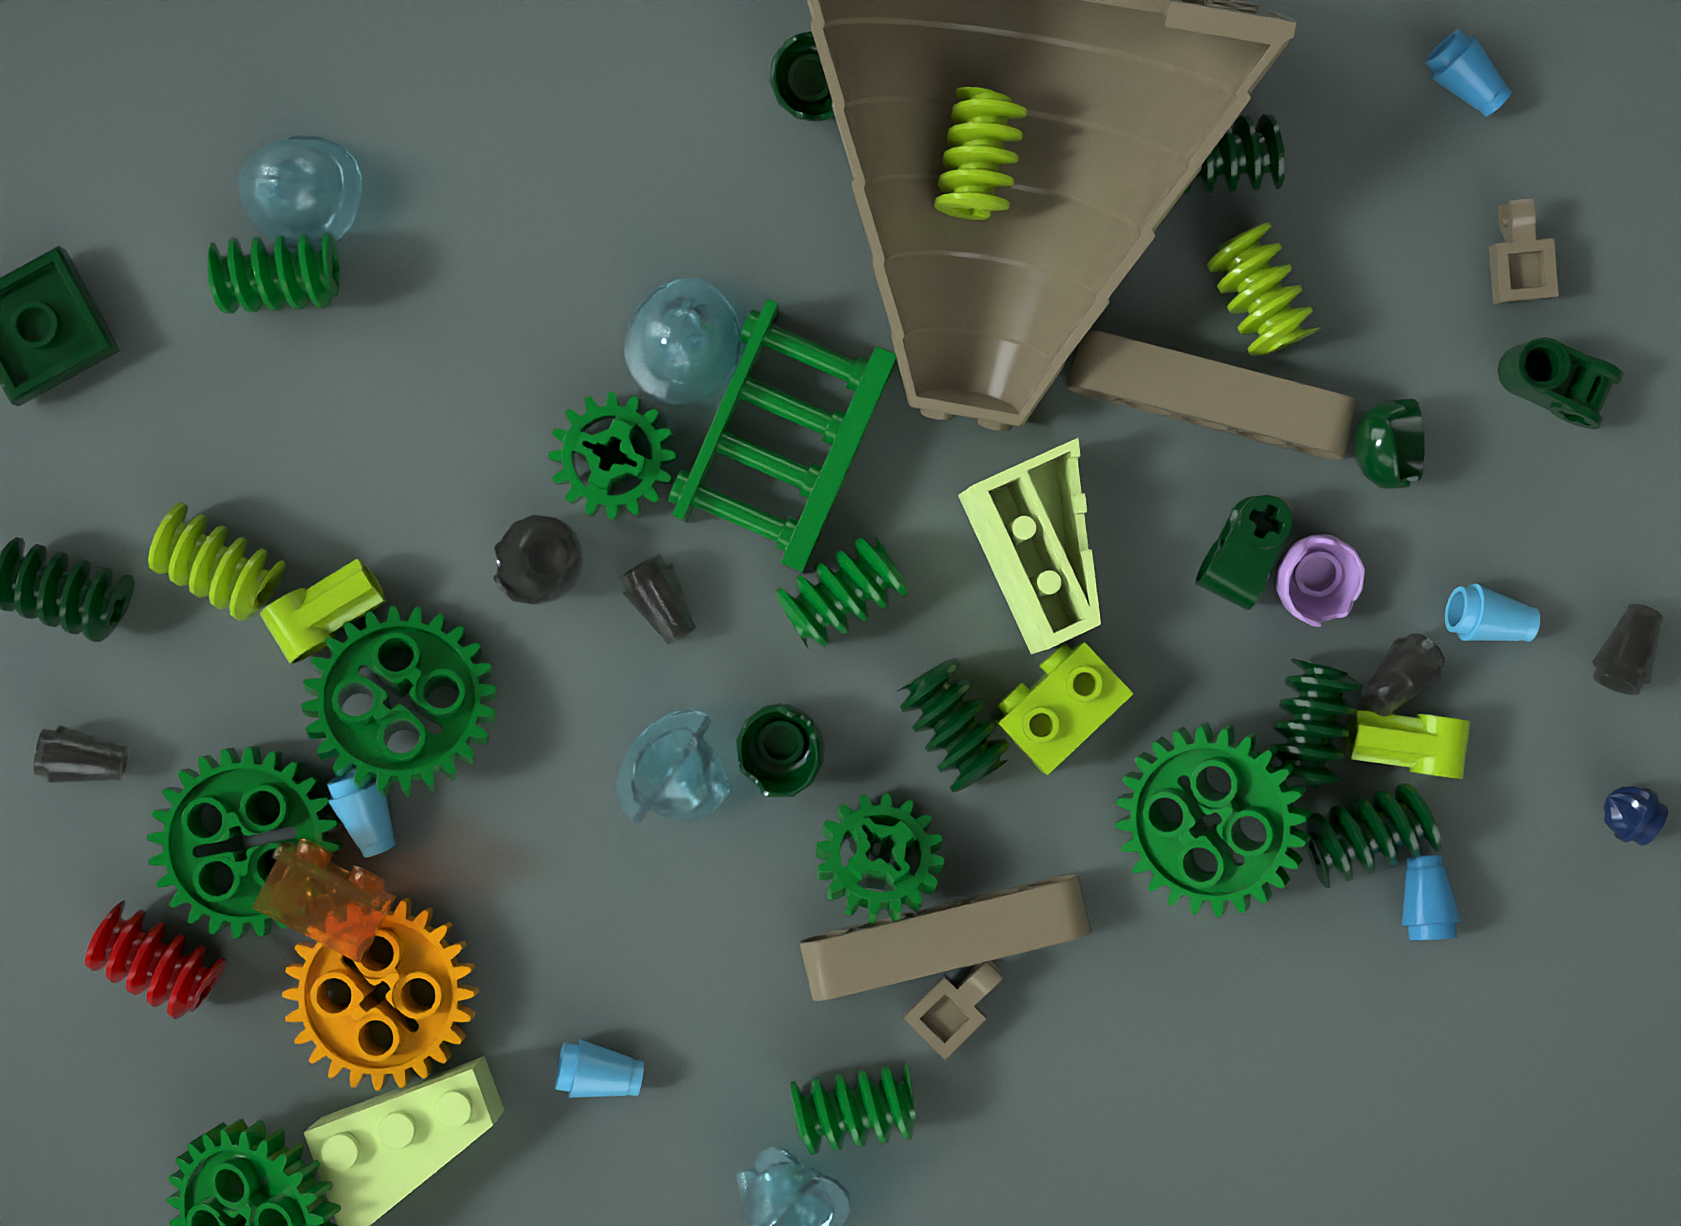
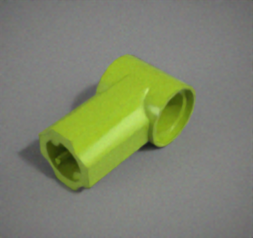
[259,558,387,665]
[1345,709,1471,779]

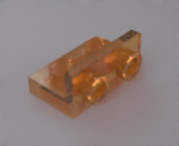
[252,839,397,963]

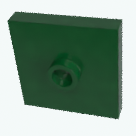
[0,246,121,406]

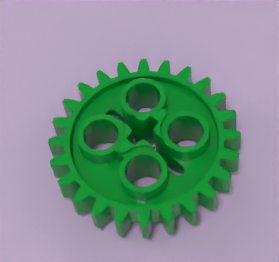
[301,606,497,797]
[1115,722,1311,917]
[147,746,344,939]
[166,1119,341,1226]

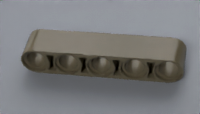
[1066,330,1358,460]
[798,874,1092,1001]

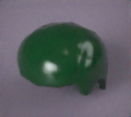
[769,31,835,121]
[1354,398,1425,489]
[736,703,825,797]

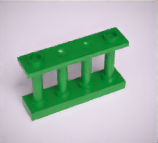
[668,298,897,574]

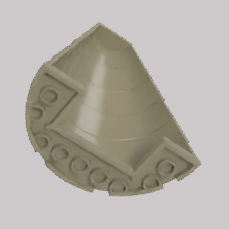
[807,0,1297,431]

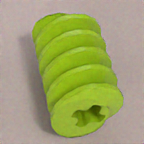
[933,87,1027,221]
[1207,222,1321,356]
[148,502,286,621]

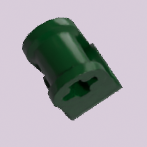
[1498,337,1624,429]
[1195,495,1293,611]

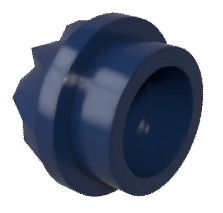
[1603,786,1668,846]

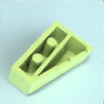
[958,438,1101,654]
[304,1056,505,1226]

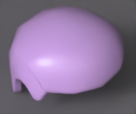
[1274,534,1365,627]

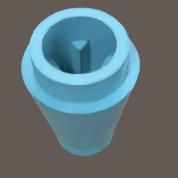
[1445,583,1540,642]
[327,770,397,858]
[555,1039,644,1098]

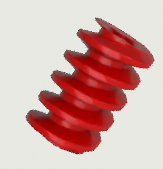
[85,900,227,1019]

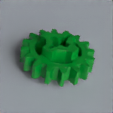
[548,392,677,521]
[815,793,944,923]

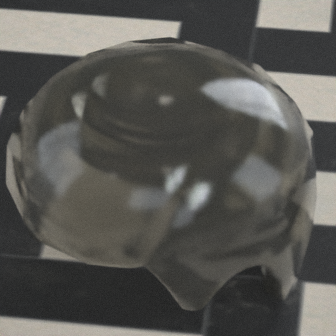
[493,514,583,605]

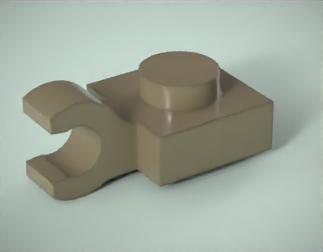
[1488,198,1559,305]
[903,960,1003,1060]

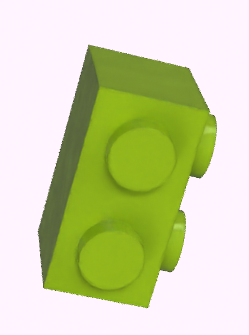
[995,642,1133,775]

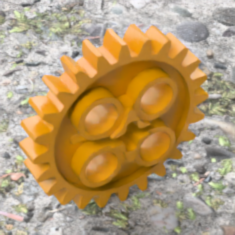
[282,895,479,1091]

